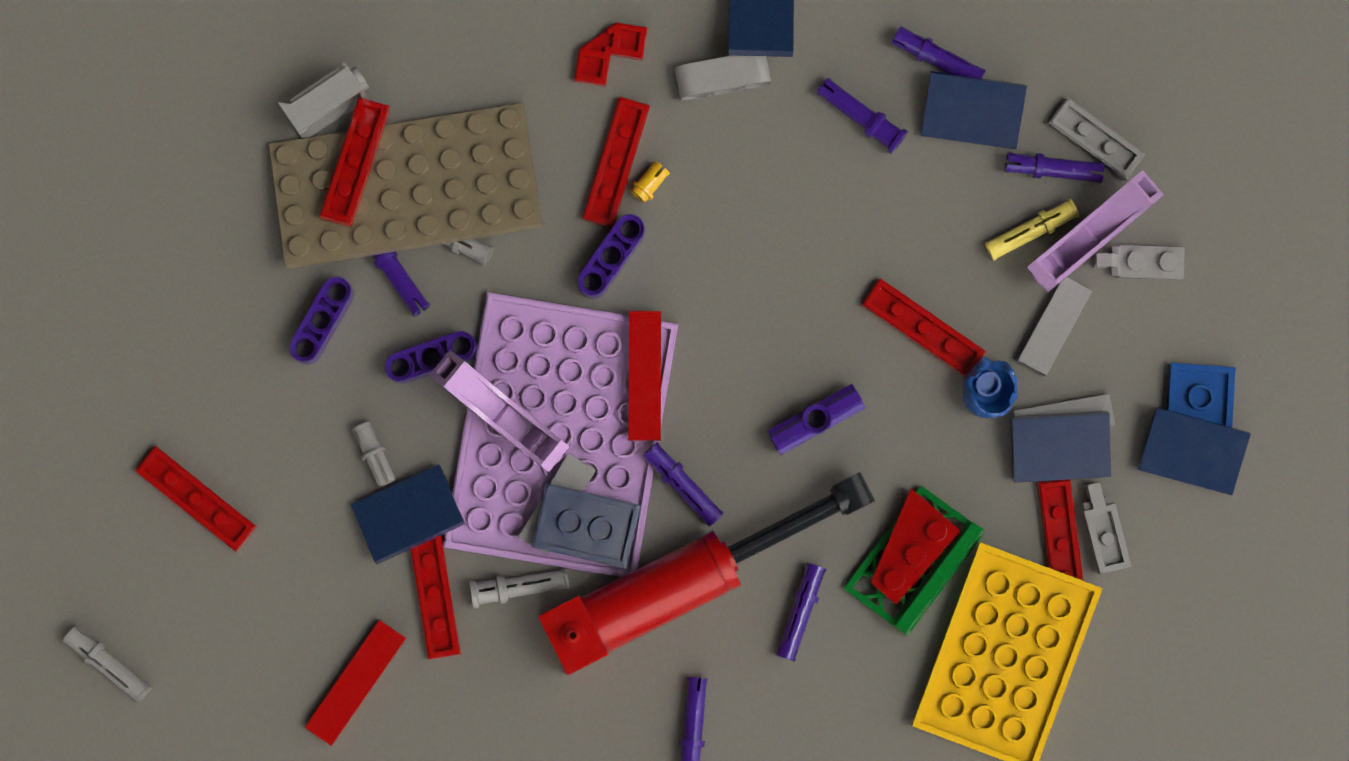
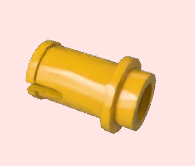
[630,161,670,203]

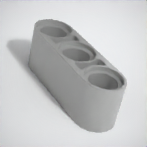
[674,55,772,101]

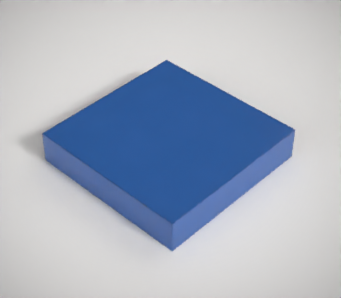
[1167,363,1236,427]

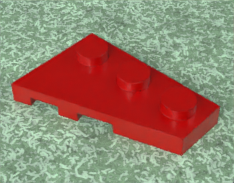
[871,488,961,605]

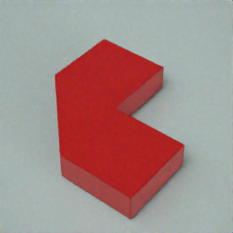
[574,22,648,87]

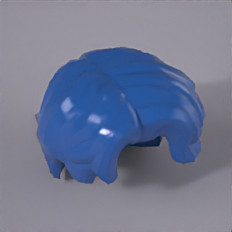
[962,357,1018,419]

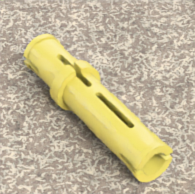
[984,198,1080,261]

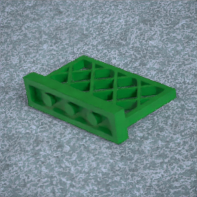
[844,485,985,637]

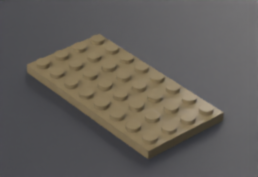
[269,103,543,269]

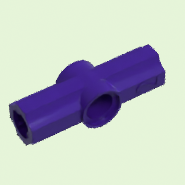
[767,384,866,456]

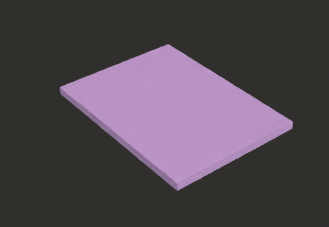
[443,292,678,577]

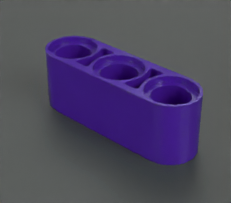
[578,214,645,299]
[290,277,354,365]
[385,331,477,384]

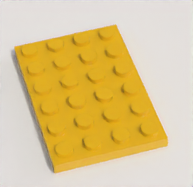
[911,542,1103,761]

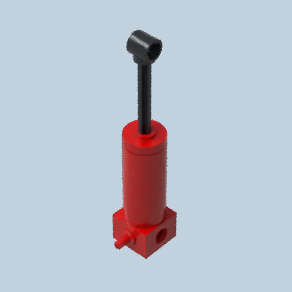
[538,472,875,676]

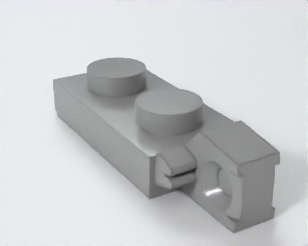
[1094,245,1185,281]
[1082,482,1132,574]

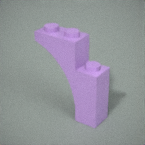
[1027,170,1164,292]
[429,350,570,472]

